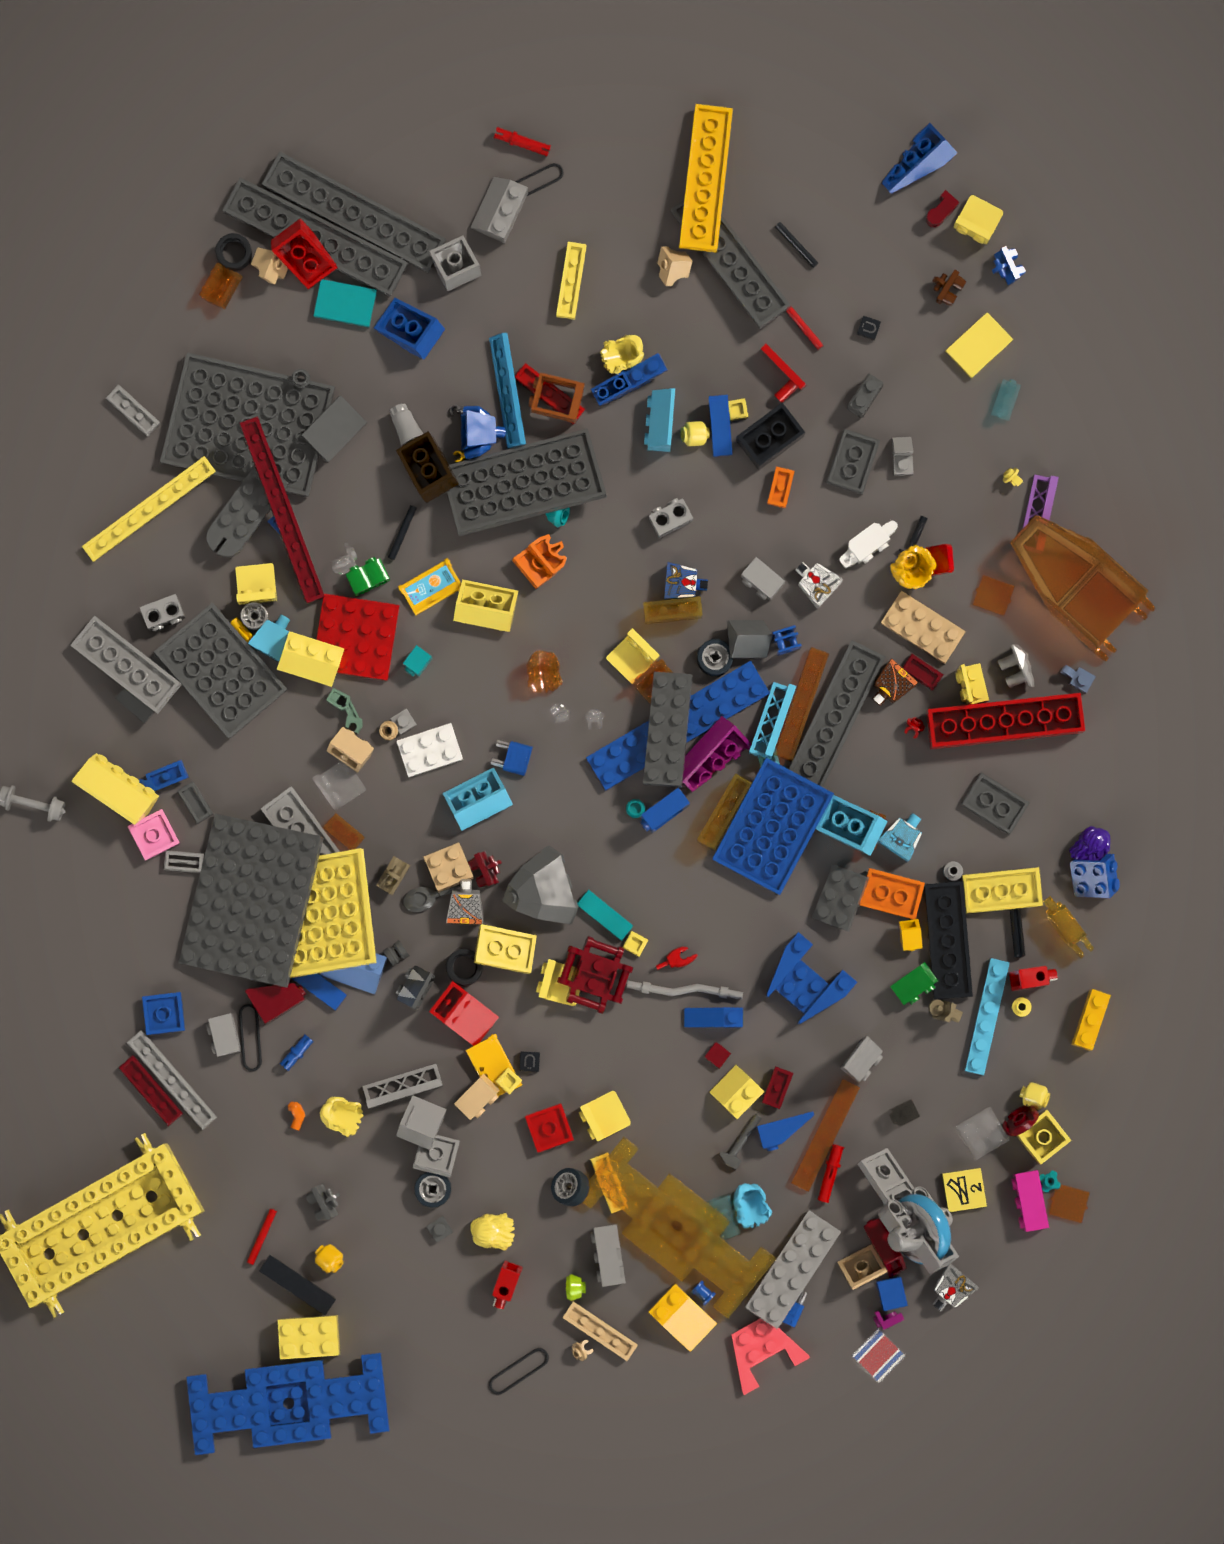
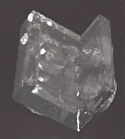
[330,543,358,575]

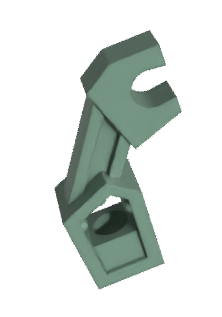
[326,688,363,734]

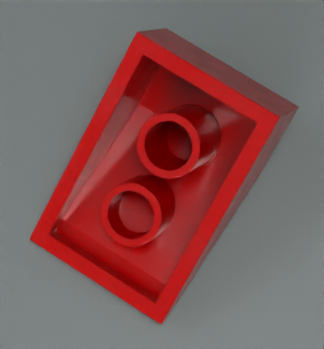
[271,218,337,289]

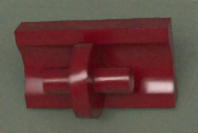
[468,851,502,887]

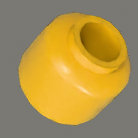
[315,1244,344,1273]

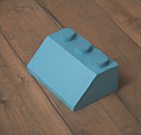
[644,388,675,452]
[443,767,513,830]

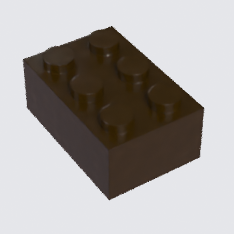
[396,431,459,503]

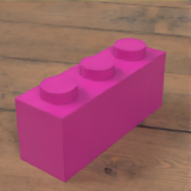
[1011,1170,1049,1232]

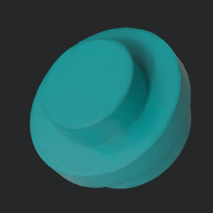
[626,799,645,818]

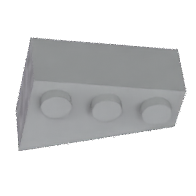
[590,1224,626,1287]

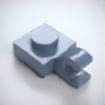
[1060,665,1096,694]

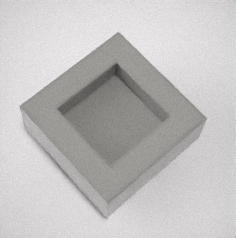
[390,708,417,735]

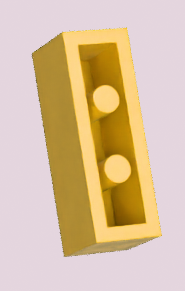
[1071,989,1111,1051]

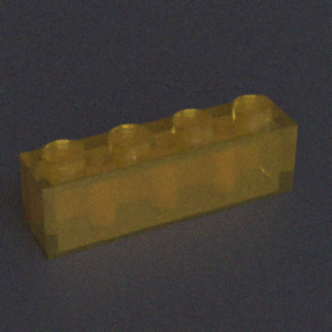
[697,773,752,852]

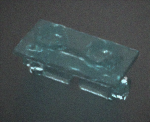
[991,379,1021,421]

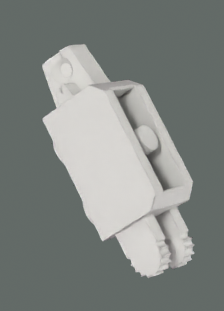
[839,521,898,569]

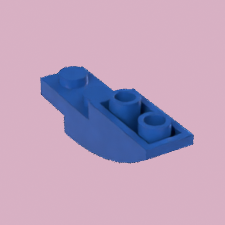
[591,353,668,406]

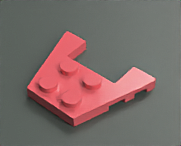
[731,1318,810,1395]

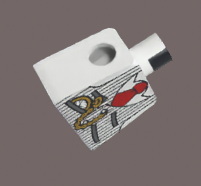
[795,562,843,609]

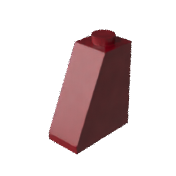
[245,983,306,1024]
[863,1218,907,1278]

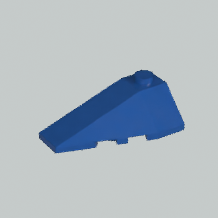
[882,123,957,194]

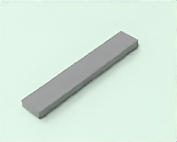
[127,1030,217,1130]

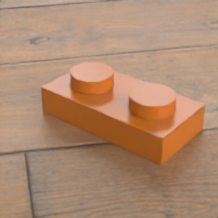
[767,466,795,509]

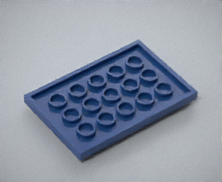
[712,757,834,895]

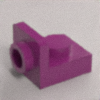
[873,1310,905,1330]

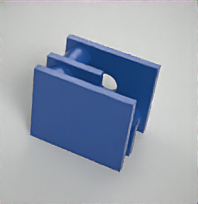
[772,625,802,656]
[876,1276,908,1311]

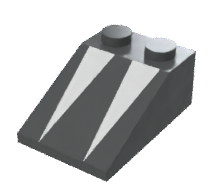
[395,966,436,1011]

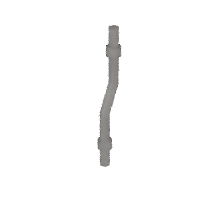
[627,980,743,1000]

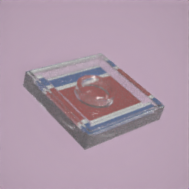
[851,1328,906,1384]

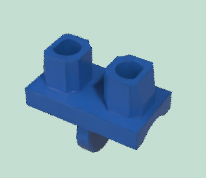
[992,247,1025,285]

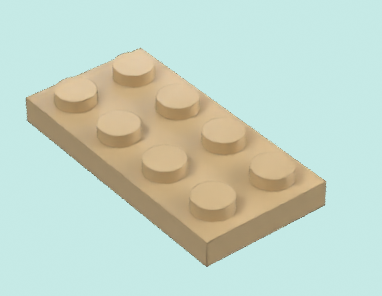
[880,591,966,664]

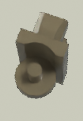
[376,856,410,896]
[928,999,963,1023]

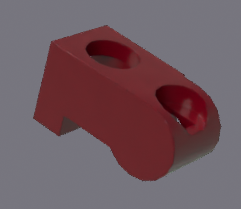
[926,190,959,228]

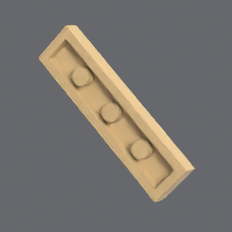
[563,1301,638,1361]

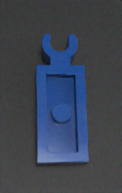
[139,760,189,791]

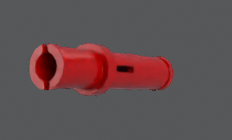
[494,127,551,157]
[817,1144,844,1203]

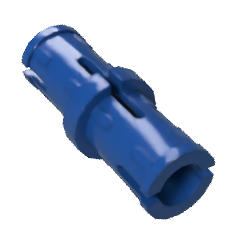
[280,1034,314,1071]

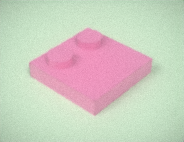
[128,809,180,861]

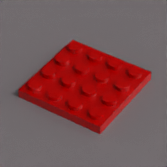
[316,594,400,681]

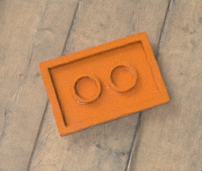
[859,868,925,920]

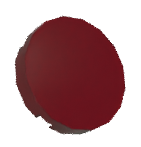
[1002,1106,1039,1136]

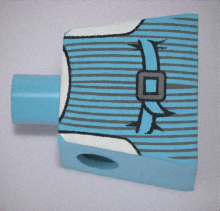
[878,813,922,862]

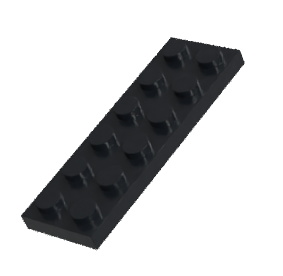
[924,881,973,1000]

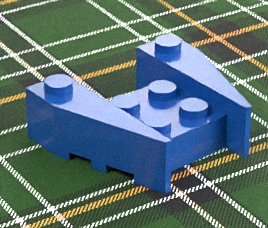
[766,932,857,1024]

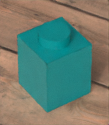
[403,645,433,677]

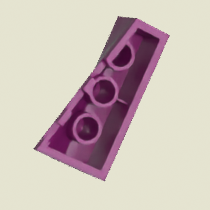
[682,716,752,792]

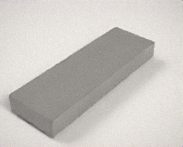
[106,384,161,437]

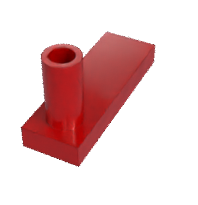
[761,344,807,403]

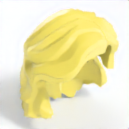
[600,335,644,374]
[320,1097,363,1137]
[470,1213,515,1250]

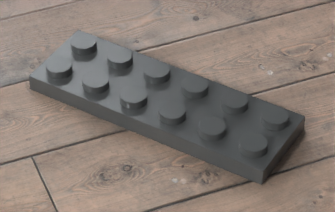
[643,672,693,788]

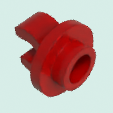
[904,717,925,739]

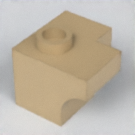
[657,247,692,286]
[251,248,288,284]

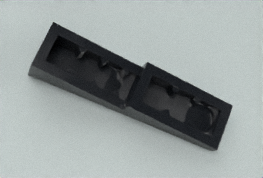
[259,1254,336,1316]

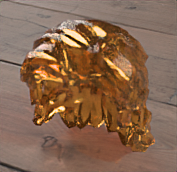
[526,651,563,693]

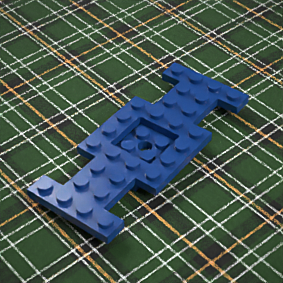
[187,1353,390,1455]

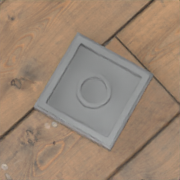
[413,1135,460,1177]

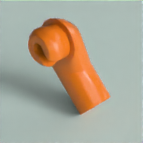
[288,1101,305,1131]

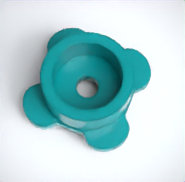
[1039,1171,1061,1192]

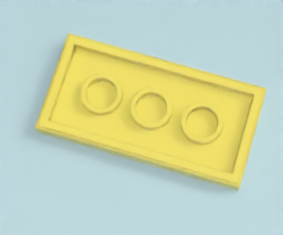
[962,867,1043,914]

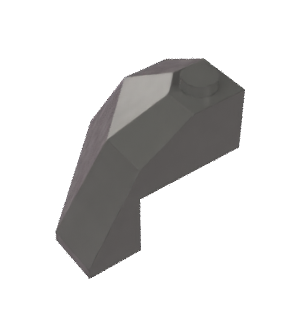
[502,846,578,924]

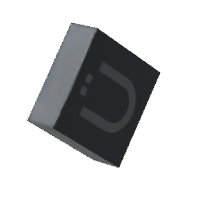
[857,316,881,341]
[520,1051,540,1072]

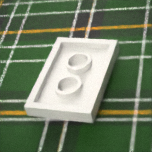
[397,723,463,777]

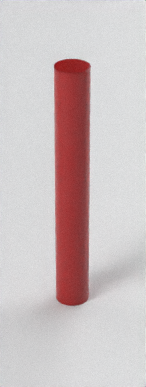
[786,306,824,350]
[247,1208,277,1265]

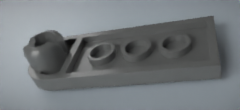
[207,465,289,557]

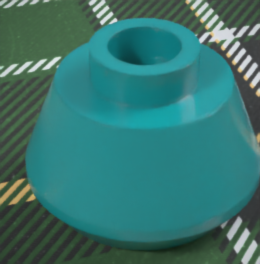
[546,507,570,527]

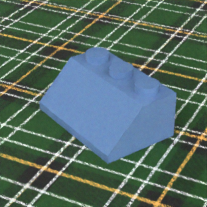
[320,954,388,994]

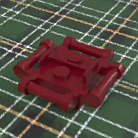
[557,936,634,1014]

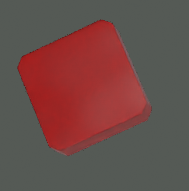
[926,544,954,576]

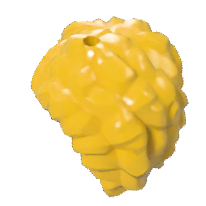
[890,545,936,589]

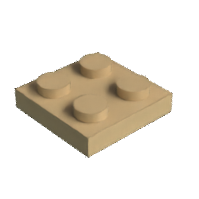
[424,843,474,893]

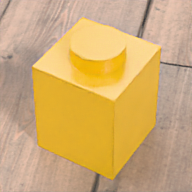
[899,919,923,951]

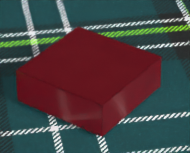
[705,1042,731,1069]

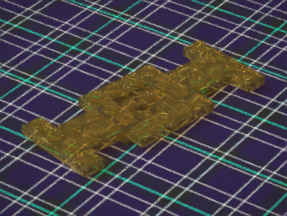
[583,1137,776,1318]

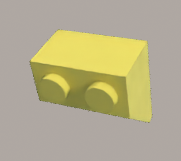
[709,1065,764,1119]

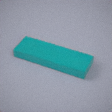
[577,890,633,941]

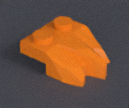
[512,534,567,589]

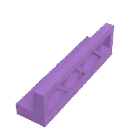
[1021,475,1059,554]

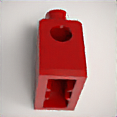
[1009,966,1057,991]
[492,1261,523,1309]

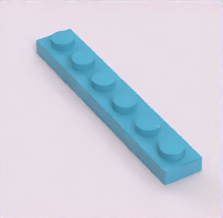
[965,958,1010,1075]

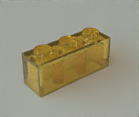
[643,596,703,624]

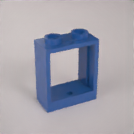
[640,787,690,833]

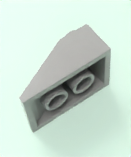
[840,1036,883,1082]

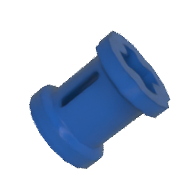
[690,1280,716,1306]

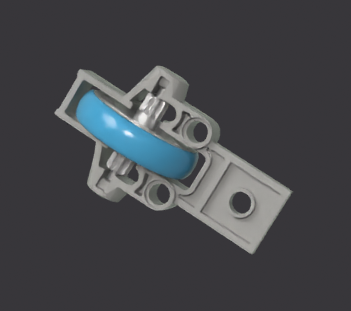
[858,1148,959,1275]

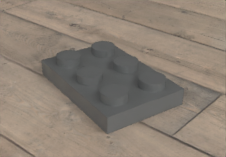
[812,864,869,932]

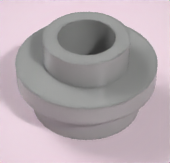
[944,861,963,881]

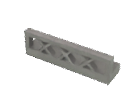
[362,1064,443,1108]

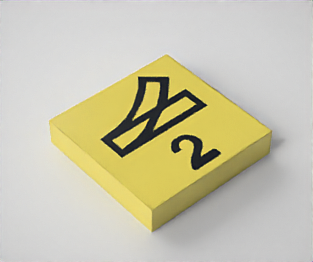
[942,1168,987,1212]

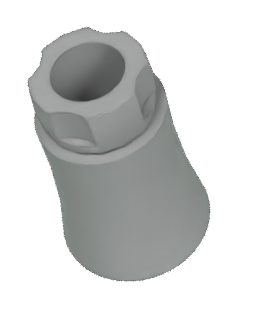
[389,403,424,447]

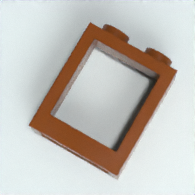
[528,373,585,423]

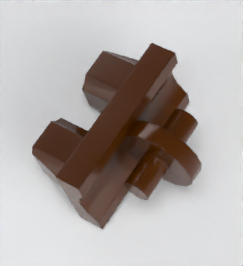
[932,269,966,306]

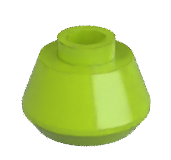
[566,1274,586,1301]

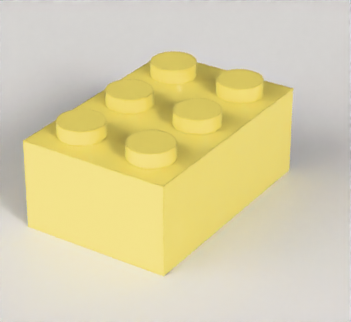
[278,1315,340,1359]

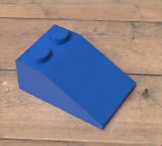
[374,298,445,360]

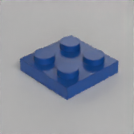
[142,992,186,1035]

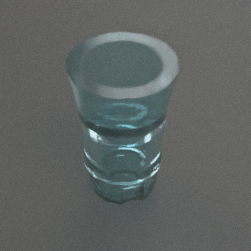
[706,1193,741,1239]

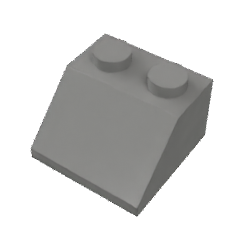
[429,236,482,292]

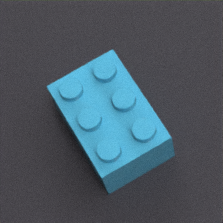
[816,795,888,856]

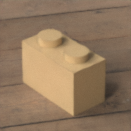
[327,727,374,773]
[454,1074,500,1120]

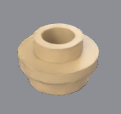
[379,721,398,740]

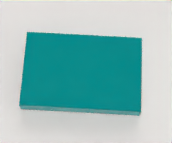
[313,279,377,328]

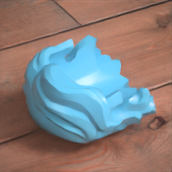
[732,1183,772,1228]

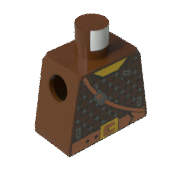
[872,658,919,706]

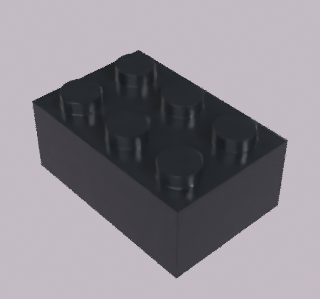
[736,402,805,470]

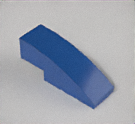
[708,395,732,457]

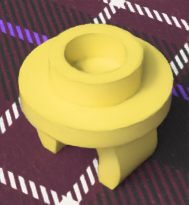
[1003,468,1023,487]

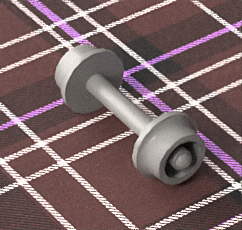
[0,785,66,822]

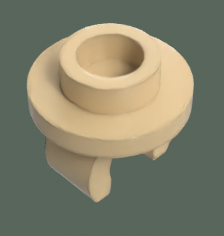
[572,1340,594,1361]

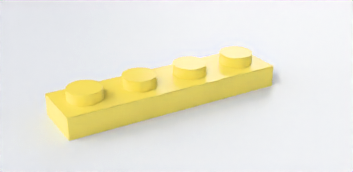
[556,242,587,320]

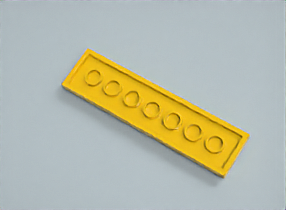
[679,104,733,253]

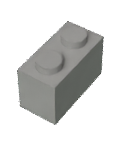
[741,557,785,601]
[206,1013,242,1057]

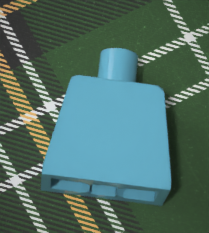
[248,614,290,662]

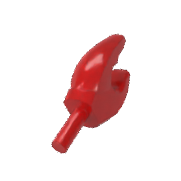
[656,947,698,970]

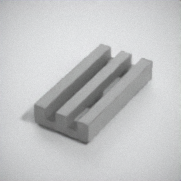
[164,850,205,873]

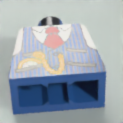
[664,562,708,601]

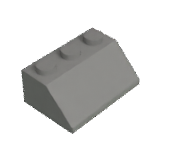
[470,177,528,243]

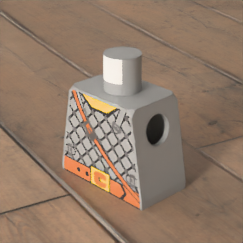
[446,879,484,924]

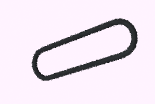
[515,163,564,196]
[239,1004,262,1071]
[489,1348,549,1394]

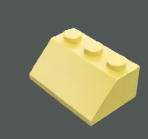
[453,579,518,632]
[277,631,344,687]

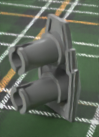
[998,644,1034,688]

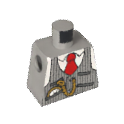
[932,1264,979,1311]

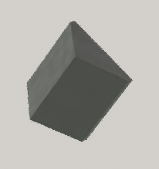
[727,620,773,658]

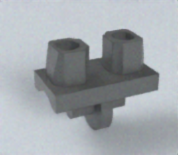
[306,1184,340,1221]

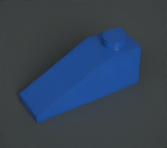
[684,1007,743,1028]
[757,1111,814,1151]

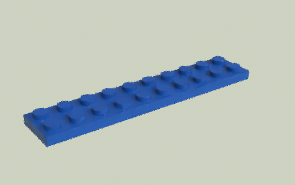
[586,661,770,791]

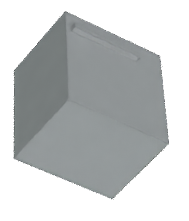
[396,1095,447,1150]

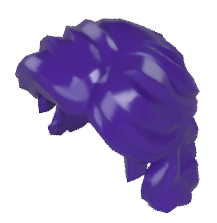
[1069,826,1110,861]

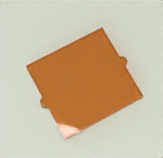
[973,575,1015,616]
[1049,1184,1090,1223]

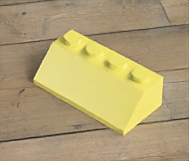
[72,753,159,825]

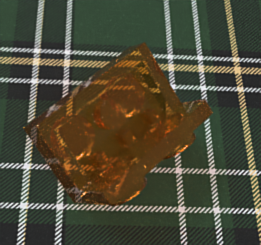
[199,262,243,310]
[633,659,673,705]

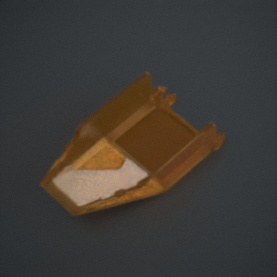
[1010,515,1155,661]

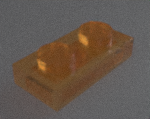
[323,813,365,850]

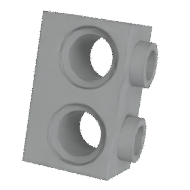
[649,498,693,539]
[140,594,186,632]

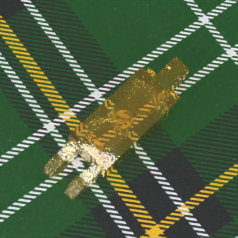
[1043,896,1094,959]

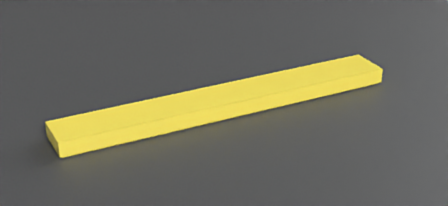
[82,456,216,562]

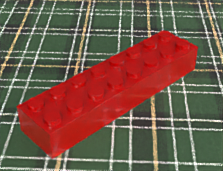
[926,693,1085,750]

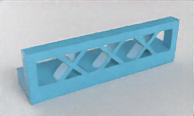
[749,682,796,759]

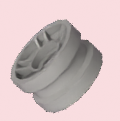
[241,602,268,631]

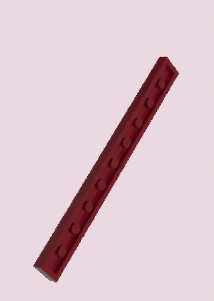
[239,416,325,603]

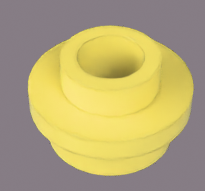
[1012,997,1031,1017]

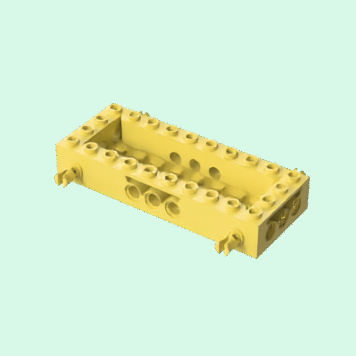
[0,1133,204,1318]

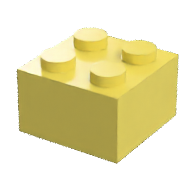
[1017,1110,1071,1165]

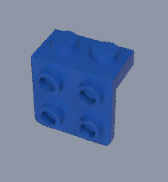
[1070,854,1120,898]

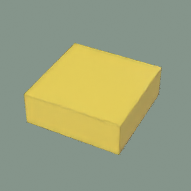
[728,398,748,421]
[623,931,648,957]
[495,1068,522,1095]

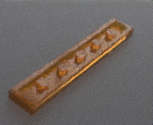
[774,647,829,761]
[791,1079,860,1192]

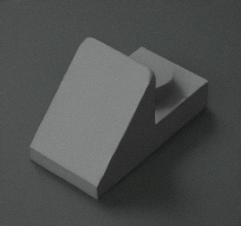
[892,437,914,476]

